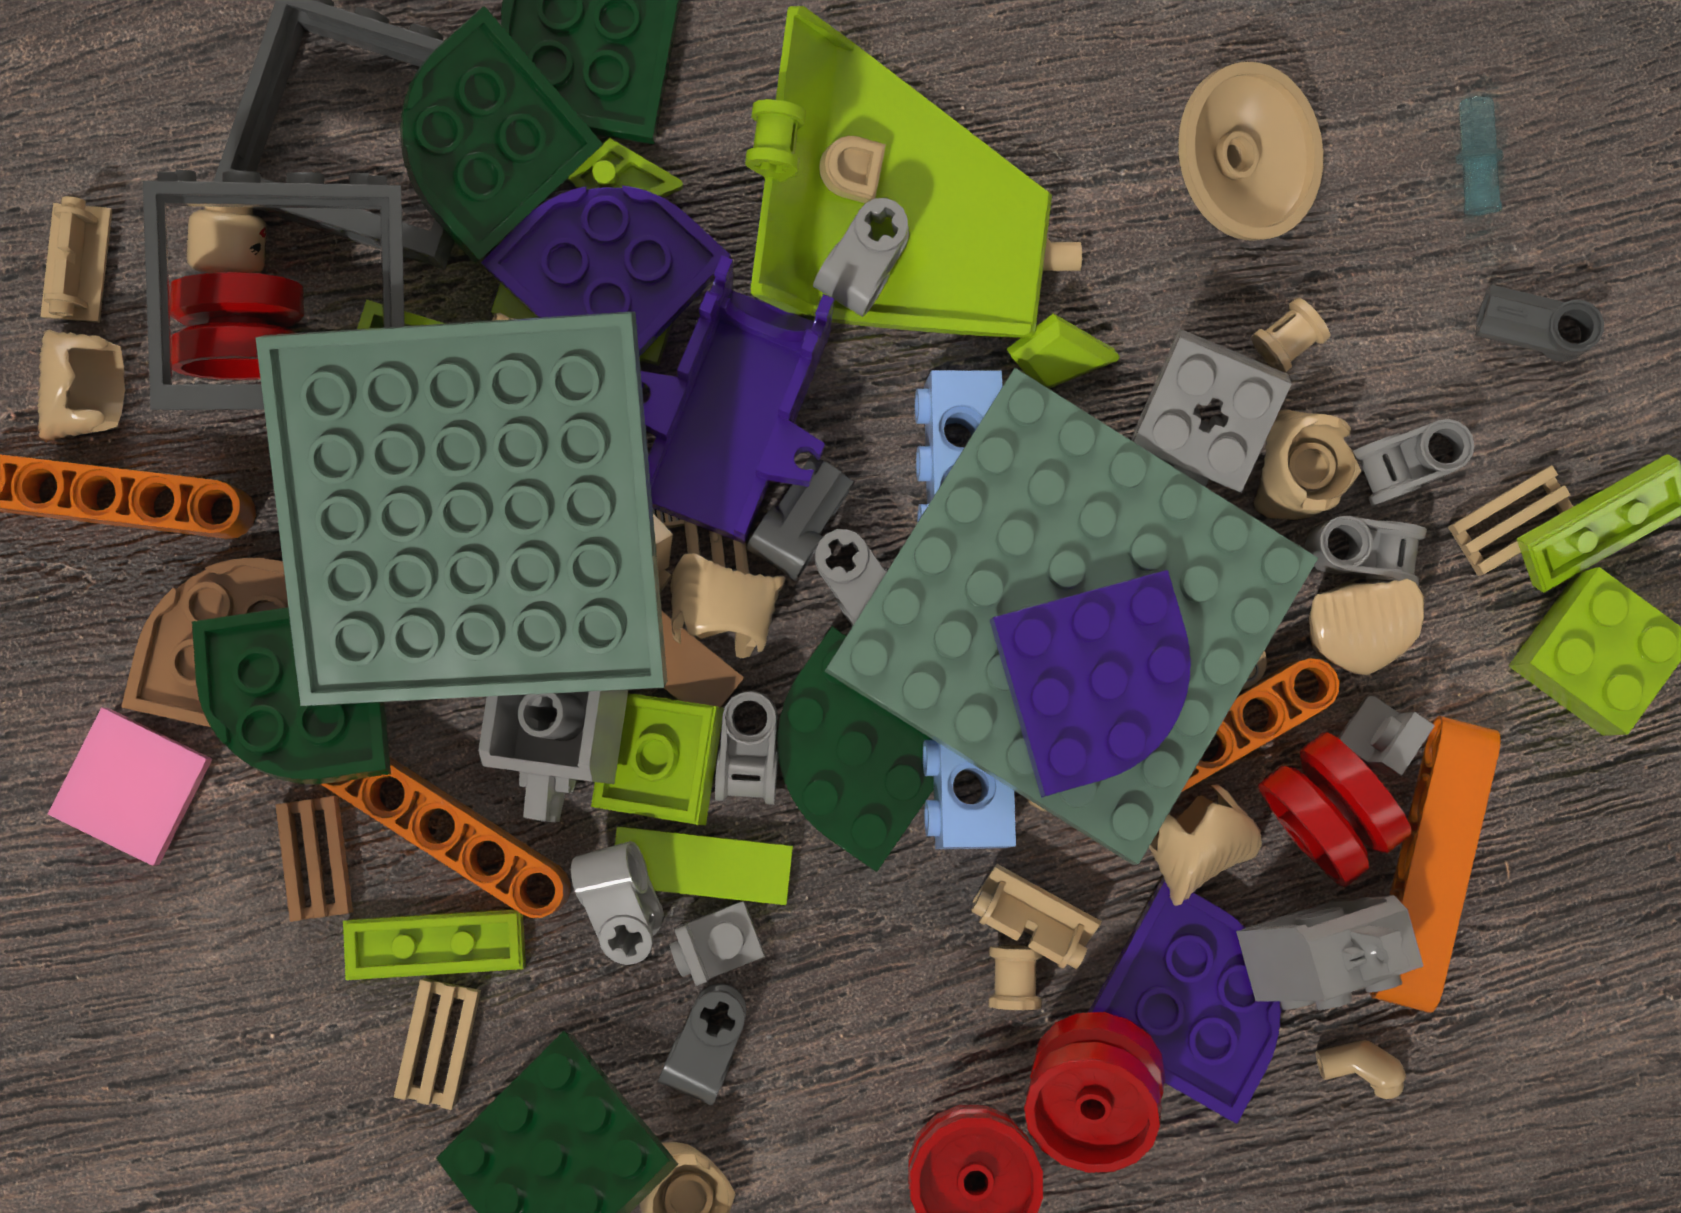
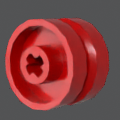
[169,272,304,380]
[1258,732,1411,887]
[1024,1012,1165,1173]
[908,1105,1043,1213]

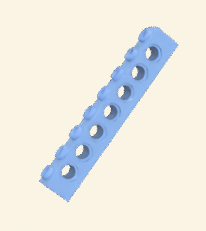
[914,370,1016,849]

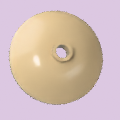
[1179,62,1323,241]

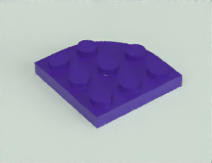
[481,185,732,357]
[989,570,1191,798]
[1088,876,1281,1124]

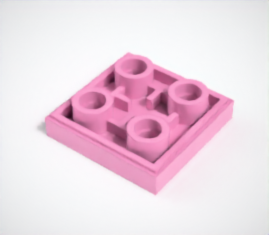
[48,707,212,866]

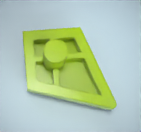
[568,138,683,198]
[1007,313,1120,389]

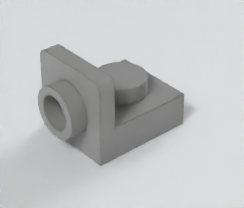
[1338,696,1435,776]
[669,900,765,986]

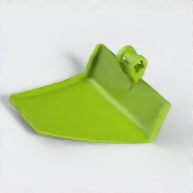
[745,6,1052,338]

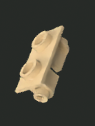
[40,196,113,323]
[971,864,1102,969]

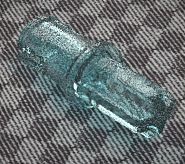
[1456,96,1504,215]

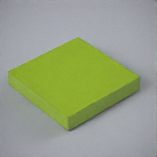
[591,693,724,825]

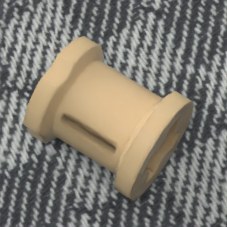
[1251,298,1330,373]
[989,945,1042,1010]

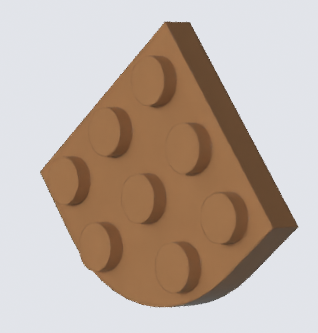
[121,558,288,727]

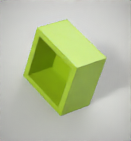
[1508,567,1681,736]

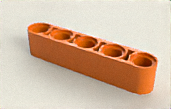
[0,454,256,539]
[1182,658,1339,792]
[1370,715,1501,1013]
[321,756,570,918]

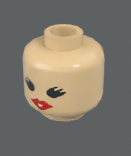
[186,207,267,273]

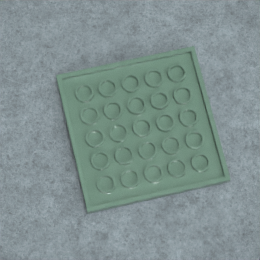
[256,311,668,706]
[825,368,1318,865]

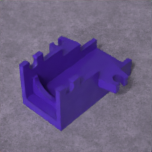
[641,255,834,544]

